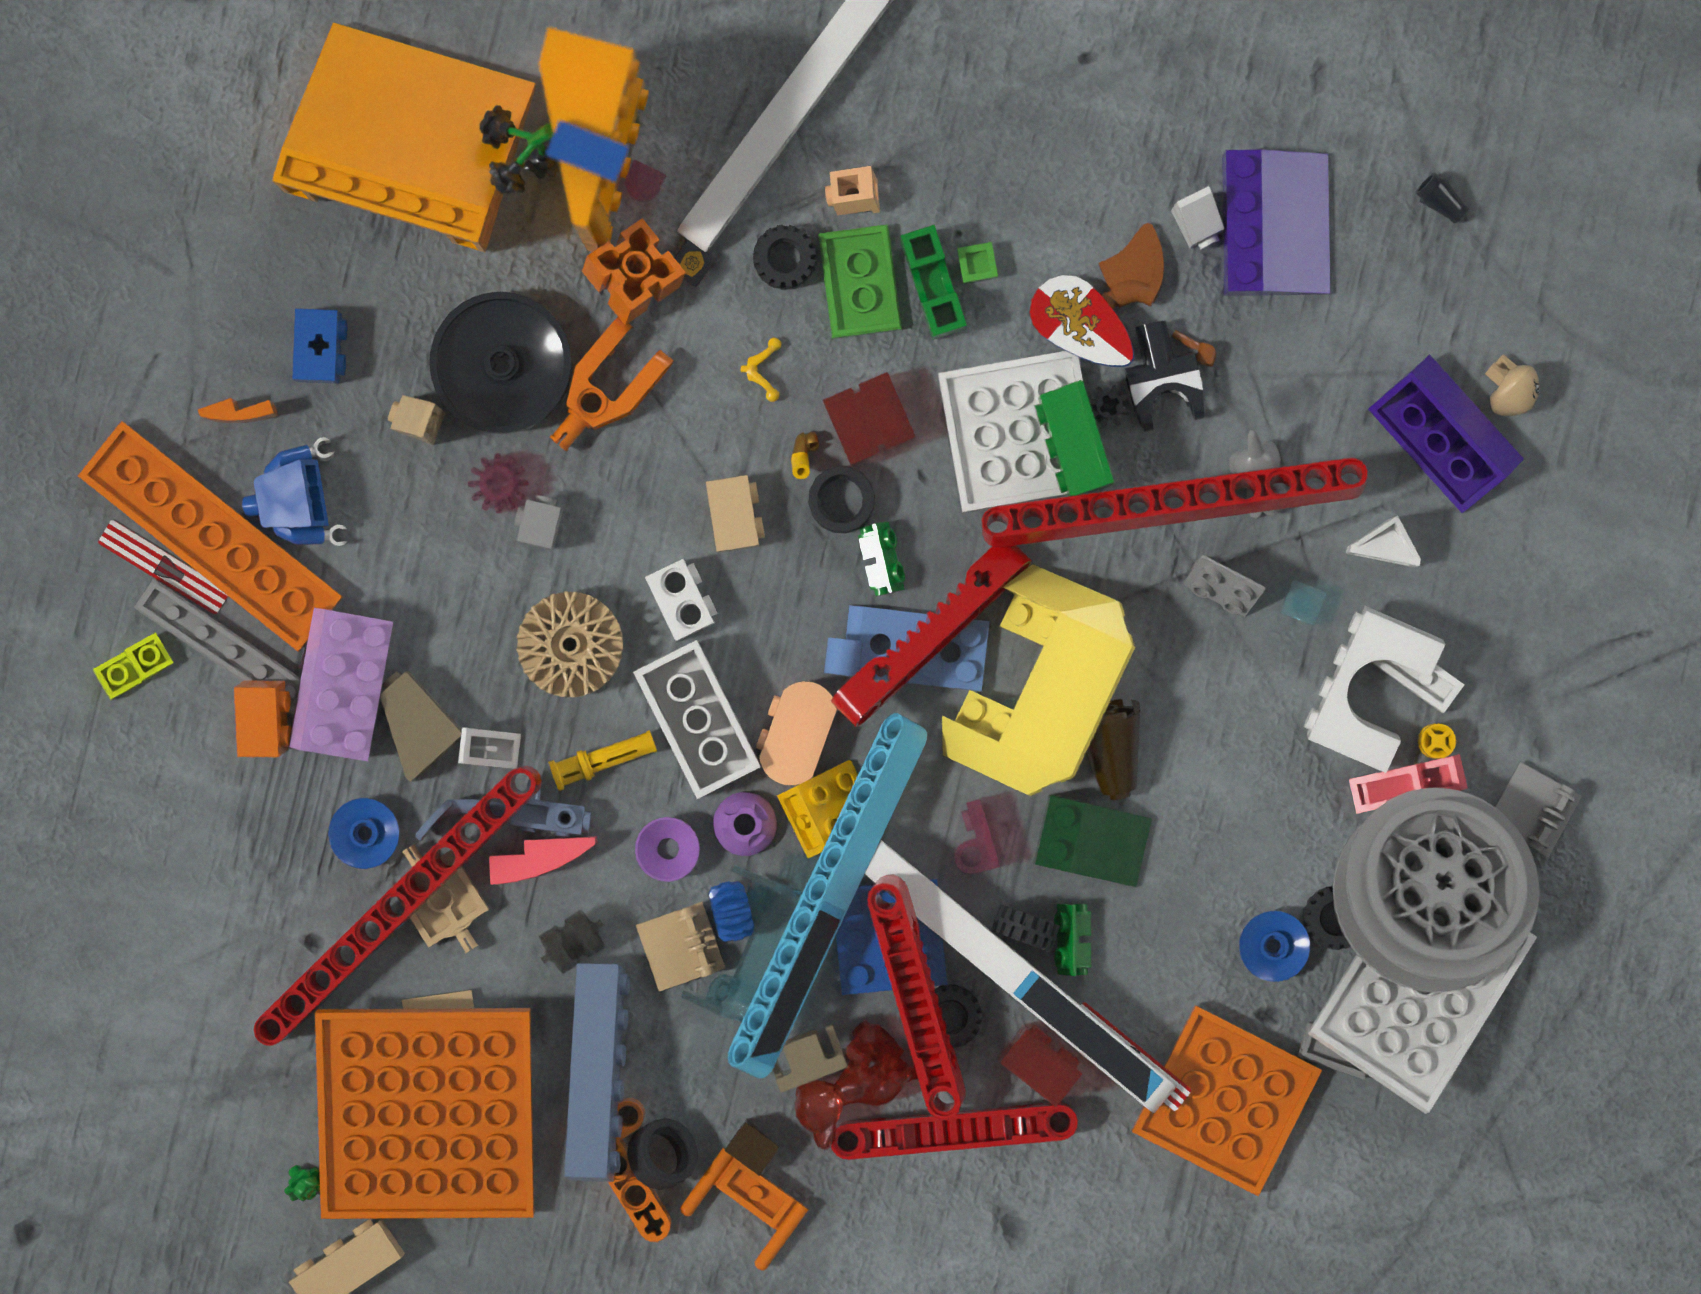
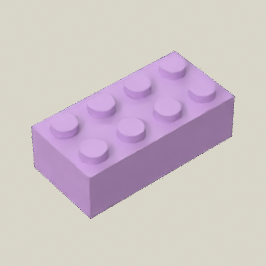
[289,608,393,761]

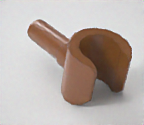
[1172,330,1217,367]

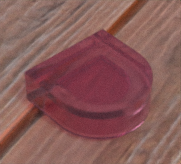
[625,159,667,202]

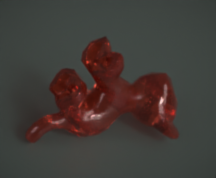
[794,1037,918,1150]

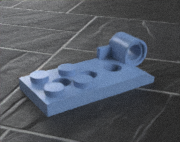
[824,605,990,691]

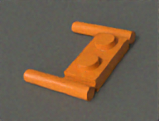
[680,1147,809,1271]

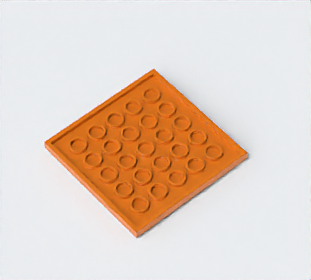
[315,1008,535,1219]

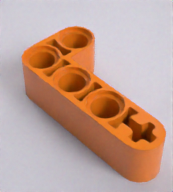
[608,1098,672,1242]

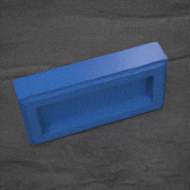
[546,120,629,183]

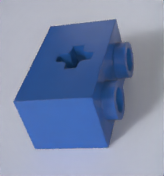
[292,309,348,384]

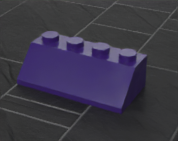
[1368,354,1524,513]

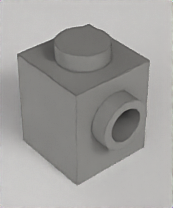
[514,495,563,551]

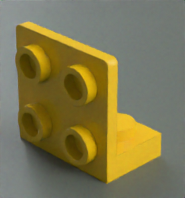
[777,760,858,858]

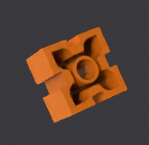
[582,218,686,325]

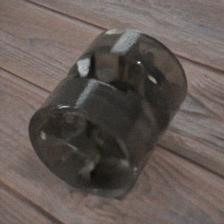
[539,909,606,974]

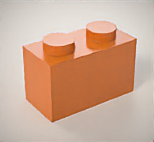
[234,680,292,757]

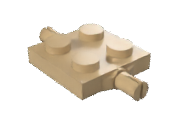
[397,844,489,953]

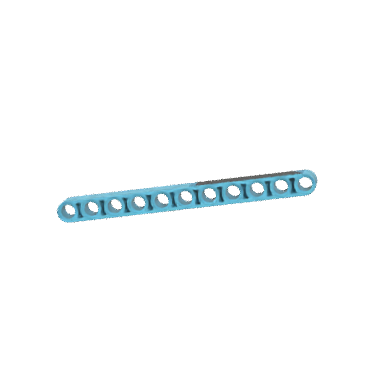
[728,713,927,1079]

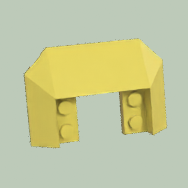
[942,564,1135,796]

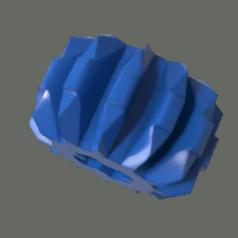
[709,881,754,942]

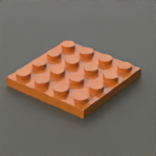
[1131,1005,1322,1196]

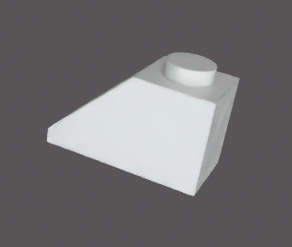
[1171,186,1224,250]

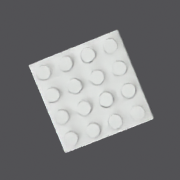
[938,351,1082,513]

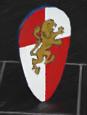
[1029,275,1134,367]

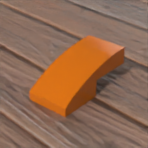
[197,398,278,423]

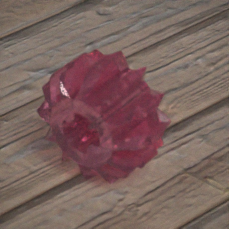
[468,453,529,514]

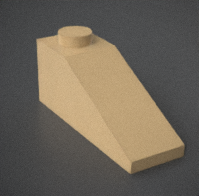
[388,395,446,445]

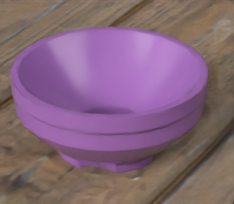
[713,792,777,856]
[635,817,700,882]

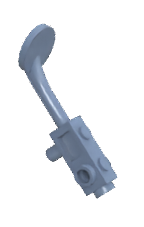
[415,780,592,841]

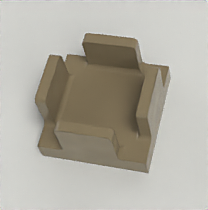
[773,1024,848,1093]

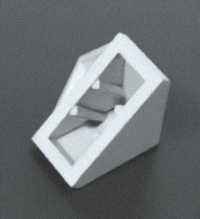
[1346,516,1421,567]

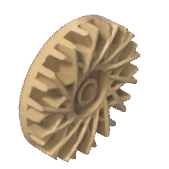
[517,592,623,697]

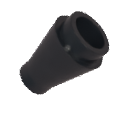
[1416,172,1469,224]

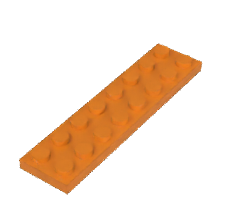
[78,421,343,652]

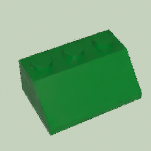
[1034,379,1114,497]

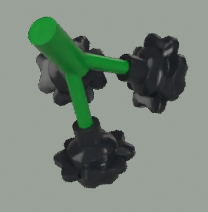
[479,105,561,195]

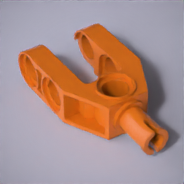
[549,317,674,452]

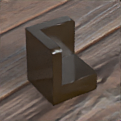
[725,1119,779,1176]

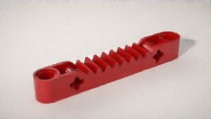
[831,545,1032,727]
[868,875,966,1120]
[830,1102,1078,1160]

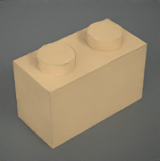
[706,475,765,553]

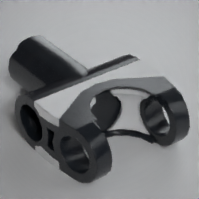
[1124,320,1204,432]

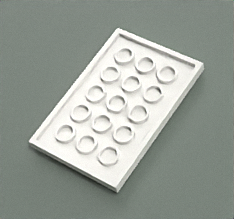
[1307,862,1537,1114]

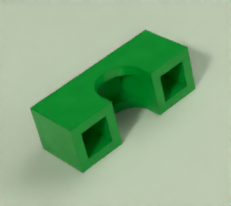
[900,225,967,341]

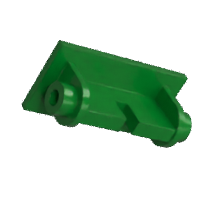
[858,522,905,596]
[1054,904,1092,976]

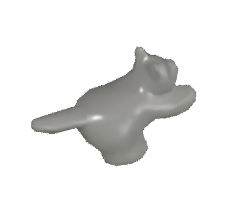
[1229,430,1287,519]

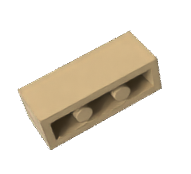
[289,1219,405,1294]

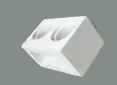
[645,559,718,642]

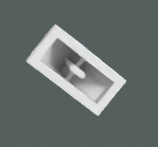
[458,728,521,769]

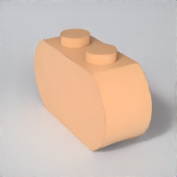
[756,682,837,785]

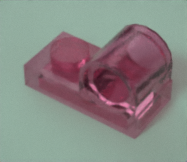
[954,798,1000,874]

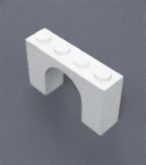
[1304,606,1445,773]

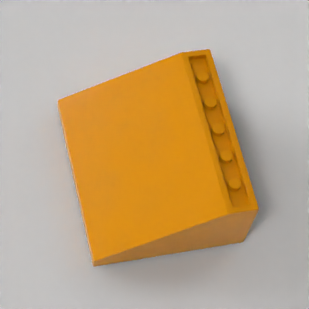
[272,22,536,253]
[539,27,649,252]

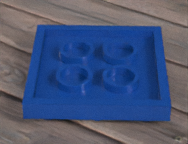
[836,879,947,995]

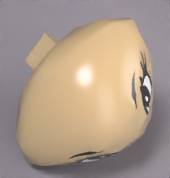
[1485,354,1540,416]

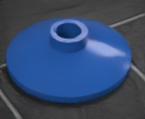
[328,798,400,869]
[1239,911,1310,982]

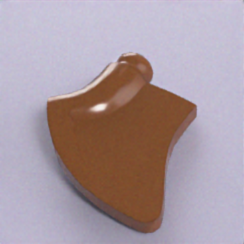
[1099,223,1164,309]

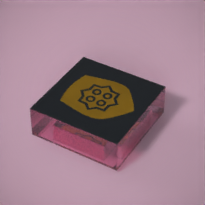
[675,240,717,289]

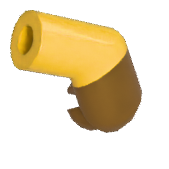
[791,432,819,479]

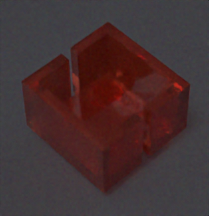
[822,372,916,467]
[998,1024,1083,1107]

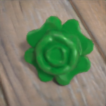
[284,1165,320,1201]

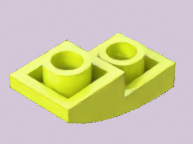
[93,632,173,701]

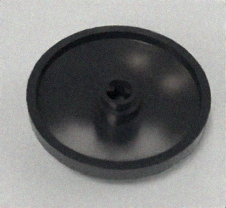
[429,292,572,434]

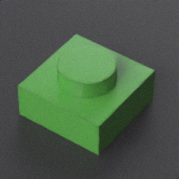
[957,242,998,284]

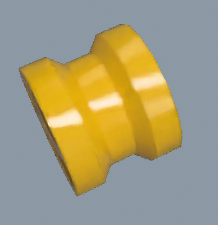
[1417,723,1456,759]

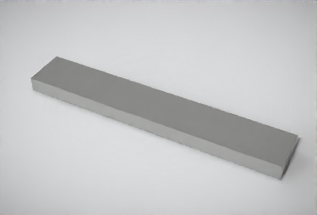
[134,579,301,716]

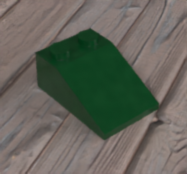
[1033,795,1152,887]

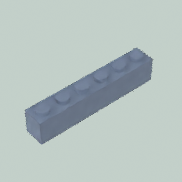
[564,963,630,1182]

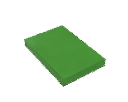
[818,224,902,339]

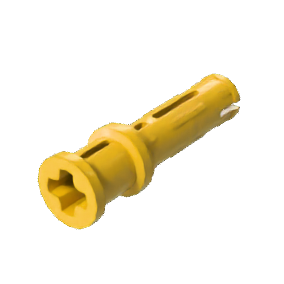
[548,730,657,791]

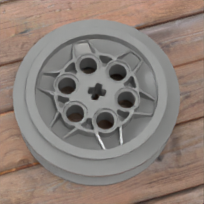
[1333,788,1539,992]

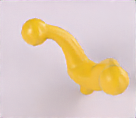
[740,337,781,402]

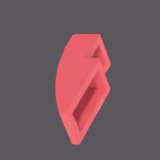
[1349,754,1468,814]
[489,836,597,885]

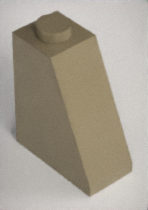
[380,671,462,782]

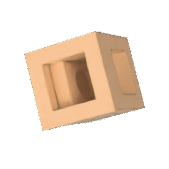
[825,166,880,216]

